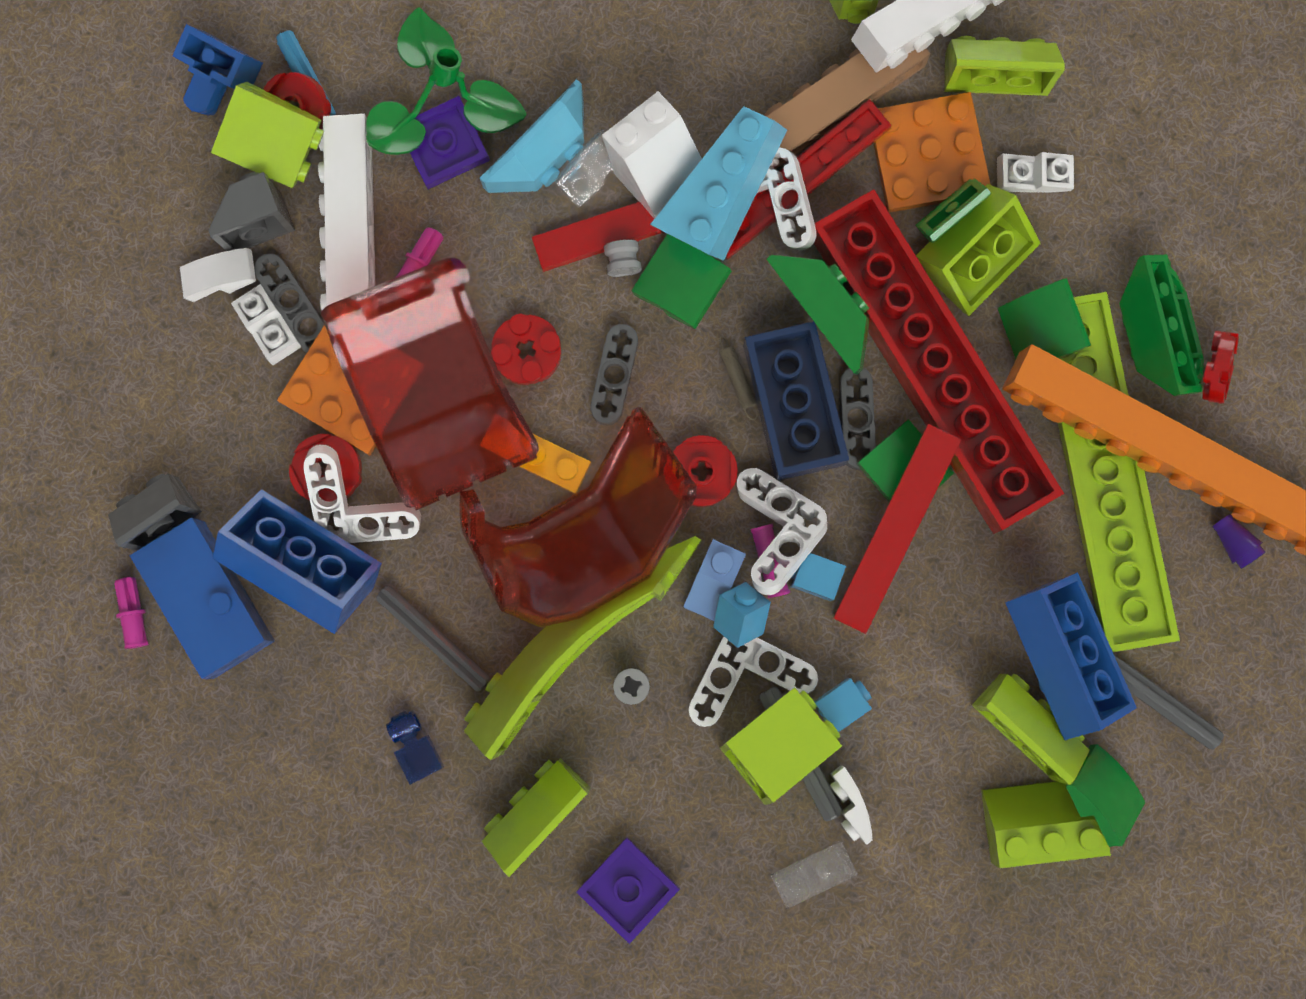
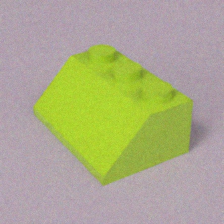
[944,36,1065,96]
[916,184,1041,316]
[972,674,1090,785]
[481,758,591,877]
[981,781,1111,868]

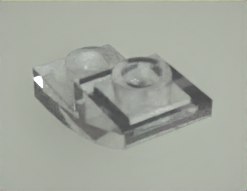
[555,129,613,208]
[771,841,858,909]

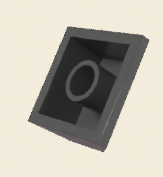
[208,172,295,251]
[108,473,202,551]

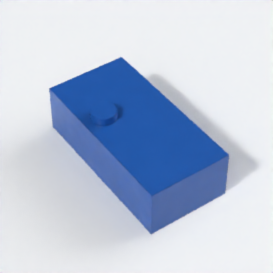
[212,489,382,634]
[129,518,275,679]
[1005,572,1137,740]

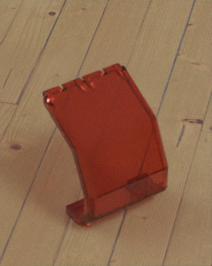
[321,258,539,511]
[459,407,697,627]

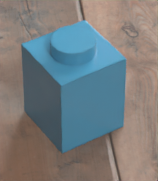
[790,553,846,601]
[713,582,771,648]
[814,678,872,732]

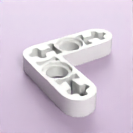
[757,147,816,251]
[304,445,421,543]
[737,468,827,595]
[689,637,818,727]

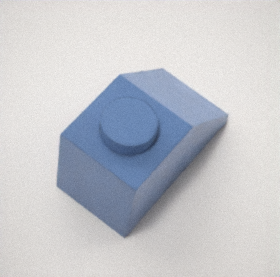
[683,539,746,621]

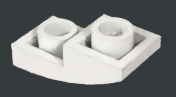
[997,152,1074,192]
[180,248,256,302]
[231,284,301,365]
[830,765,873,845]

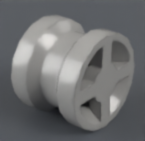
[604,240,642,277]
[613,668,650,705]

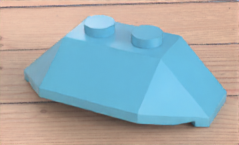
[480,79,584,193]

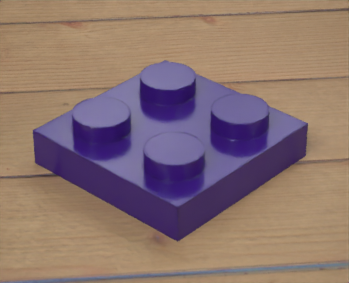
[410,96,490,190]
[576,837,680,944]

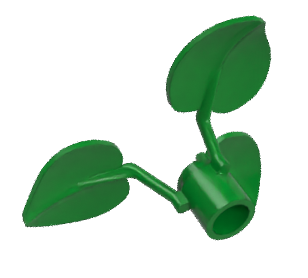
[366,7,527,155]

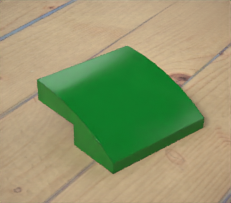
[915,178,991,243]
[631,234,732,329]
[997,278,1091,359]
[856,419,954,502]
[1066,744,1146,847]

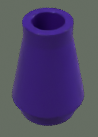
[1212,514,1265,569]

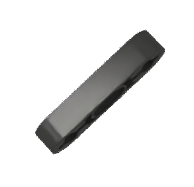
[591,324,638,426]
[839,368,876,470]

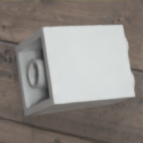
[602,91,702,219]

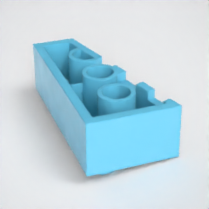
[650,106,787,260]

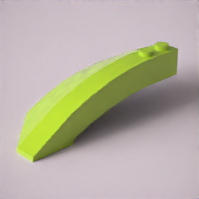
[464,536,701,760]

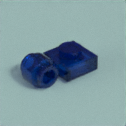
[386,711,444,785]

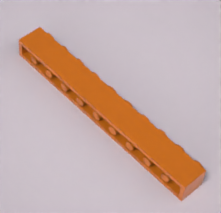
[1002,344,1306,555]

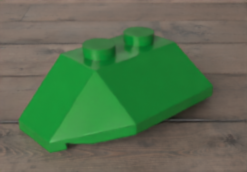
[1119,254,1204,396]
[766,255,870,374]

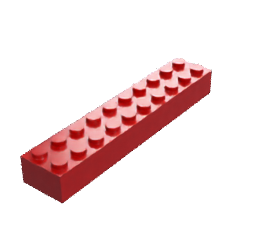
[814,189,1064,534]

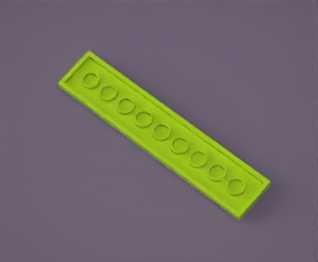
[1058,292,1180,652]

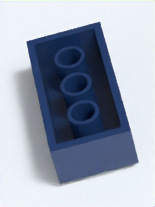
[743,321,849,481]

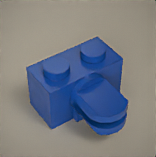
[172,24,263,115]

